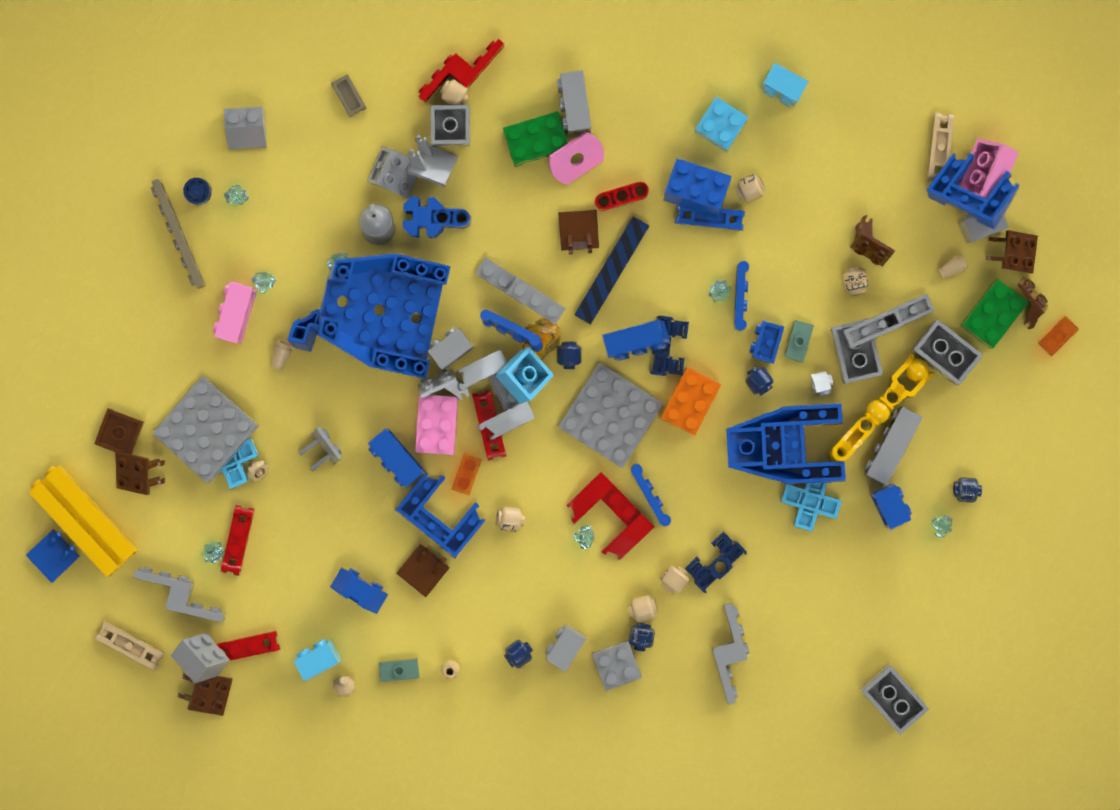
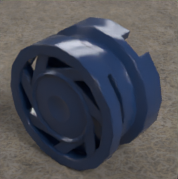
[183,178,212,205]

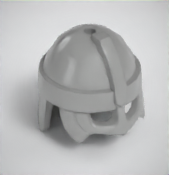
[359,204,396,245]

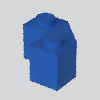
[287,309,320,352]
[330,567,388,614]

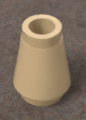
[938,254,968,279]
[271,340,292,370]
[441,660,460,679]

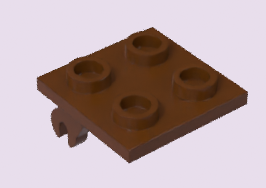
[558,210,599,255]
[850,215,895,267]
[986,230,1038,274]
[1017,277,1048,329]
[115,451,165,495]
[396,544,450,597]
[177,674,233,716]

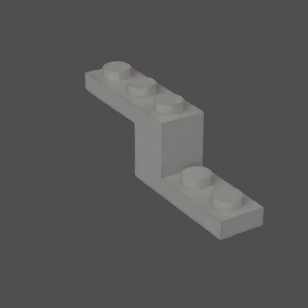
[475,257,566,325]
[843,294,934,349]
[133,567,226,622]
[712,602,750,705]

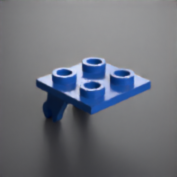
[26,529,80,583]

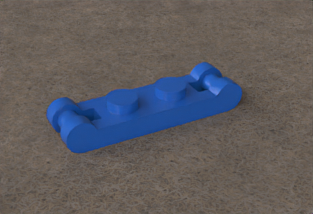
[675,205,745,231]
[734,261,749,331]
[480,310,543,352]
[631,464,671,526]

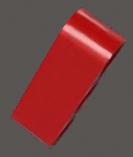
[595,182,649,211]

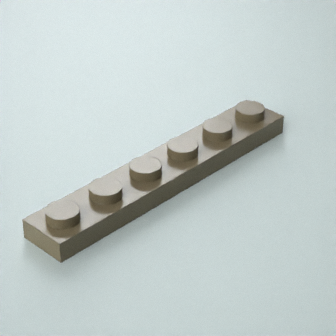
[151,179,206,289]

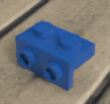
[749,320,784,364]

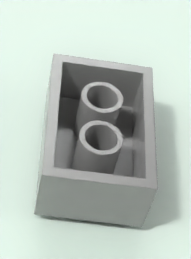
[557,70,591,135]
[830,318,883,384]
[911,319,983,386]
[860,664,929,735]

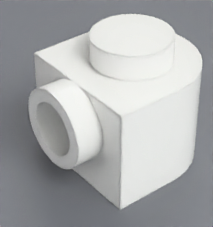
[811,371,833,396]

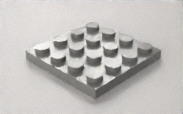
[558,363,663,468]
[152,376,259,484]

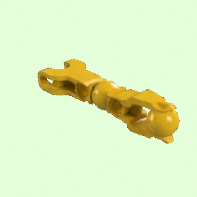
[828,354,935,462]

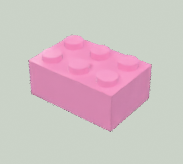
[958,138,1019,199]
[213,281,257,344]
[415,395,459,455]

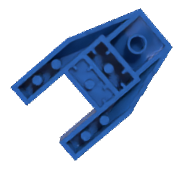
[726,403,846,484]

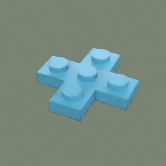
[218,439,259,489]
[781,483,842,532]

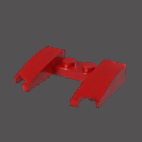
[567,472,654,560]

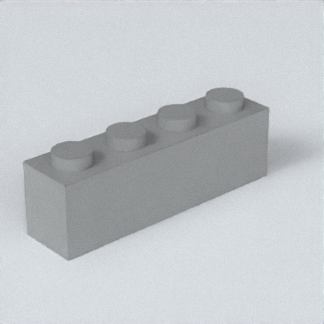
[864,407,923,485]

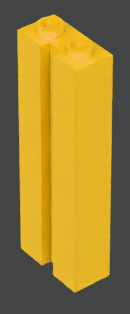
[29,466,138,577]

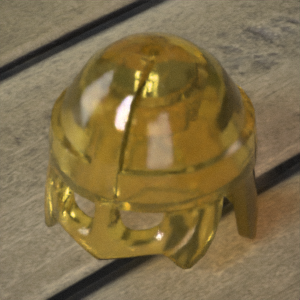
[522,318,561,360]

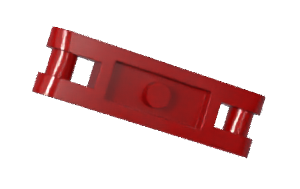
[472,390,507,461]
[220,505,255,576]
[216,631,281,661]

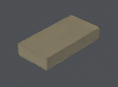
[331,74,366,117]

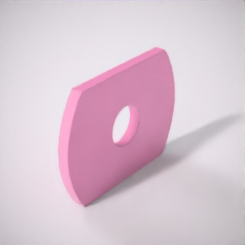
[549,132,604,185]

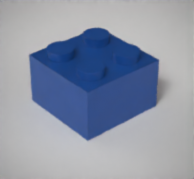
[870,484,912,530]

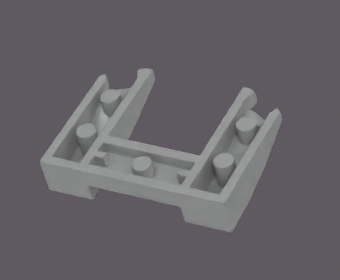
[457,349,535,440]

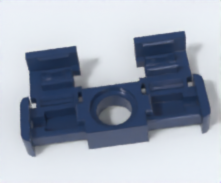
[650,315,689,376]
[685,531,747,593]

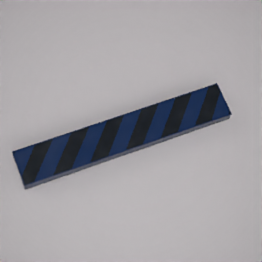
[575,216,649,325]

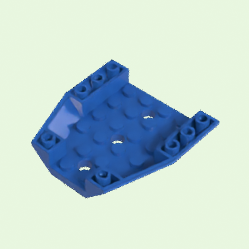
[318,253,451,379]

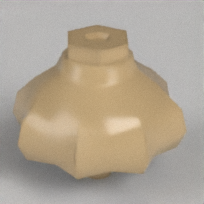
[247,460,269,482]
[333,675,356,697]

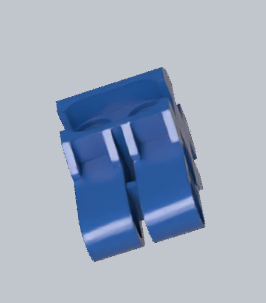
[403,196,472,239]

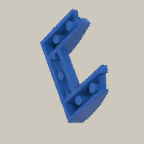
[927,153,1019,230]
[395,472,485,559]

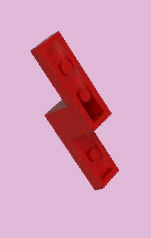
[418,39,505,103]

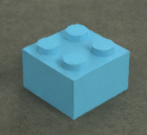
[761,63,809,107]
[694,97,748,152]
[495,347,554,404]
[294,639,342,681]

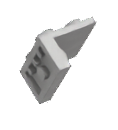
[367,146,418,198]

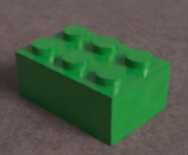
[503,111,568,167]
[959,279,1029,349]

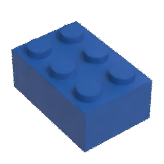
[663,158,732,218]
[602,320,670,361]
[368,428,425,487]

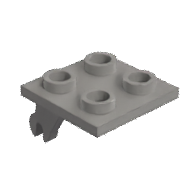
[408,135,458,187]
[418,369,469,400]
[299,427,342,471]

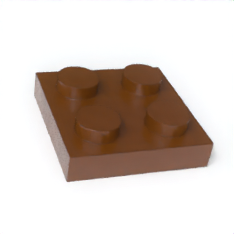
[94,408,144,454]

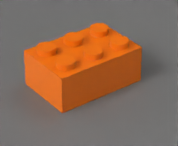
[660,367,721,436]

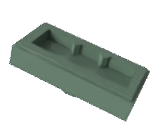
[785,320,814,362]
[379,658,420,682]

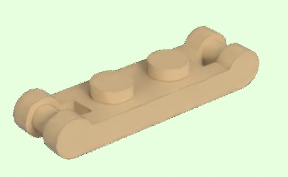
[927,112,954,181]
[95,621,165,670]

